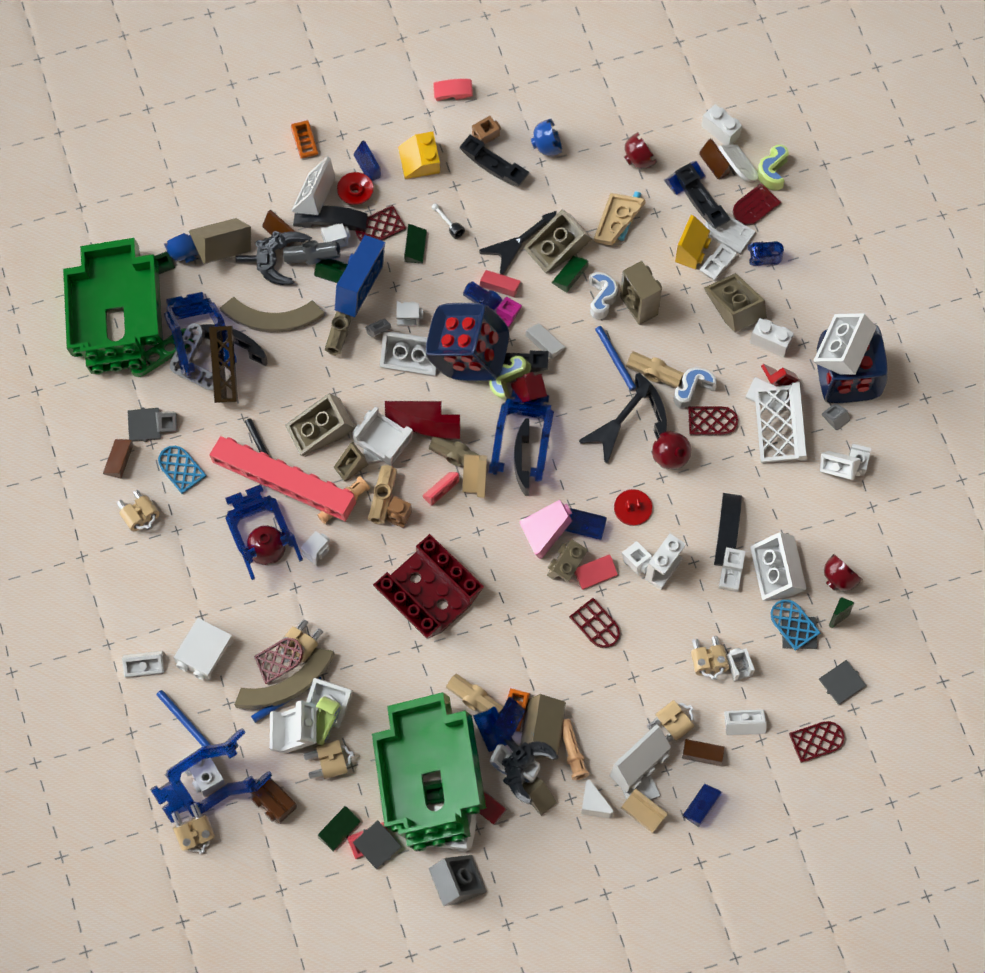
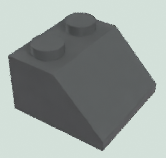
[429,855,487,906]

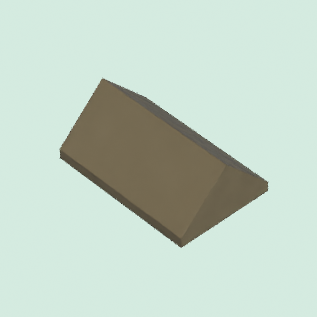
[189,218,251,264]
[520,694,566,760]

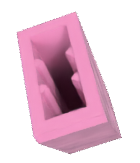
[519,500,572,559]

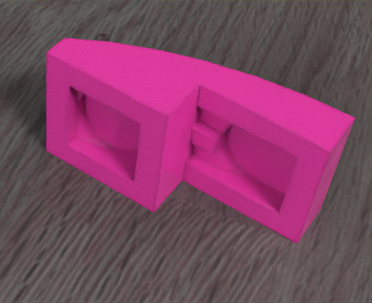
[496,297,522,328]

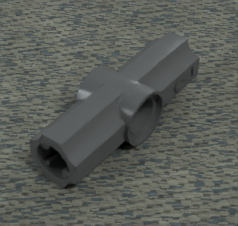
[283,240,341,265]

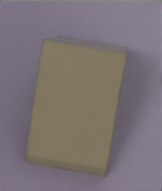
[334,442,369,481]
[522,777,557,816]

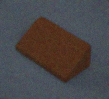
[699,138,731,180]
[263,210,295,247]
[103,439,133,479]
[682,739,725,766]

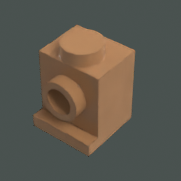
[472,116,501,144]
[386,496,412,528]

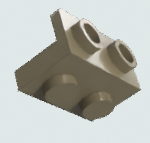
[547,539,587,581]

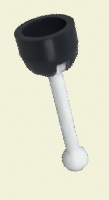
[432,204,465,239]

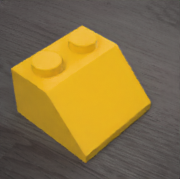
[398,131,440,179]
[675,215,711,270]

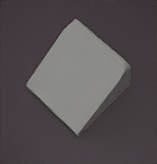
[821,403,850,430]
[155,411,177,432]

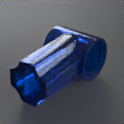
[463,281,502,310]

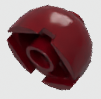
[624,132,657,169]
[652,431,692,470]
[247,525,285,565]
[824,554,863,591]

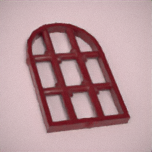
[569,598,620,648]

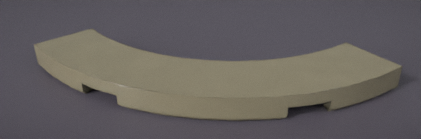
[220,297,325,332]
[234,648,335,709]

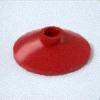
[337,172,373,205]

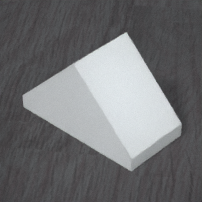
[581,779,614,818]

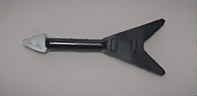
[479,211,557,275]
[579,382,650,464]

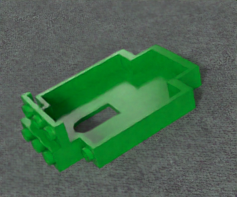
[63,238,163,375]
[372,692,486,851]

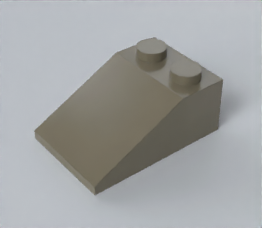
[524,209,592,274]
[704,273,767,332]
[285,393,355,456]

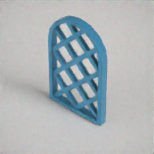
[158,445,206,494]
[770,600,820,651]

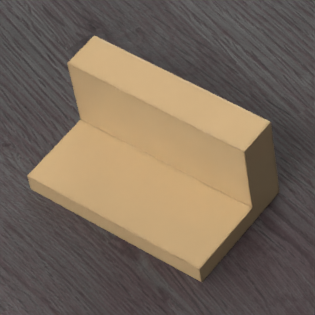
[462,454,487,498]
[621,789,667,833]

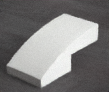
[700,243,737,281]
[719,547,745,592]

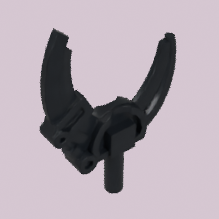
[236,231,312,285]
[502,735,559,805]

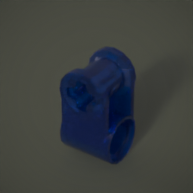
[748,241,784,266]

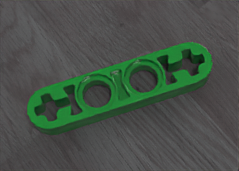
[130,328,194,377]

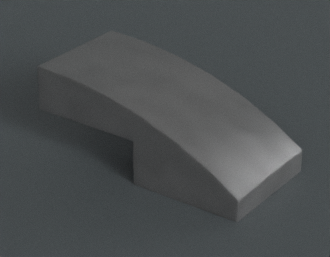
[365,319,391,337]

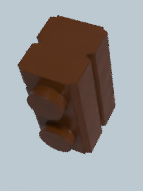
[251,775,297,824]

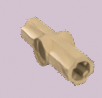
[626,351,684,388]
[368,465,397,524]
[446,673,504,722]

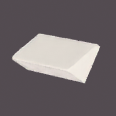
[526,323,565,360]
[745,377,789,412]
[820,451,861,480]
[122,651,164,677]
[724,709,766,735]

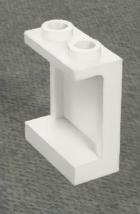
[353,407,413,466]
[645,534,685,590]
[174,618,234,681]
[270,700,317,753]

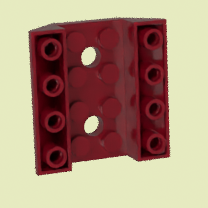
[373,534,484,639]

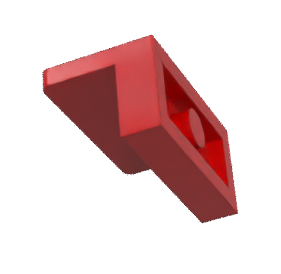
[761,364,799,386]

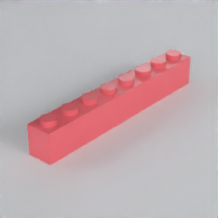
[209,436,357,522]

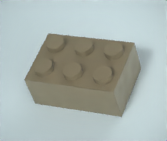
[620,261,662,325]

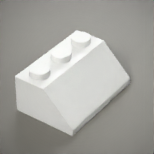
[813,313,876,374]
[750,532,807,601]
[610,724,671,793]

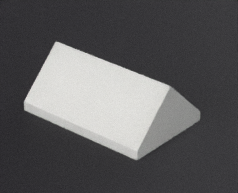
[292,156,335,215]
[380,331,437,375]

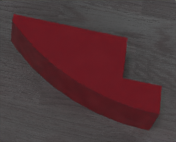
[385,401,460,439]

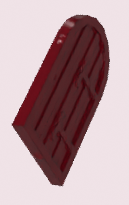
[732,183,781,226]

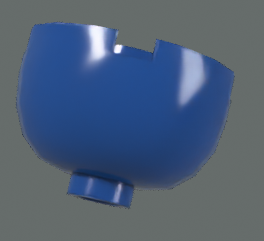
[531,118,562,156]
[164,233,199,263]

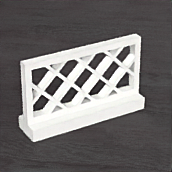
[754,382,807,463]

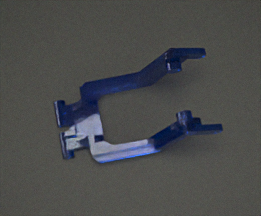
[164,292,237,377]
[488,390,554,482]
[225,484,303,580]
[150,728,272,823]

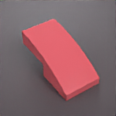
[434,79,473,101]

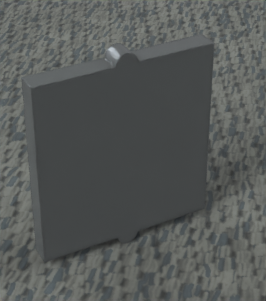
[128,407,161,442]
[780,617,817,649]
[819,660,866,705]
[353,820,401,869]

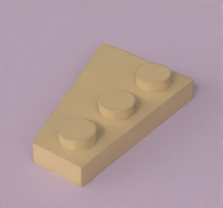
[594,193,646,245]

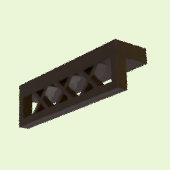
[209,326,238,403]

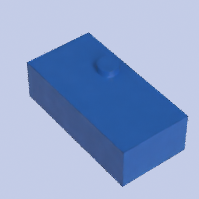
[334,235,385,317]

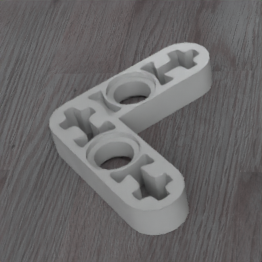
[170,323,214,391]

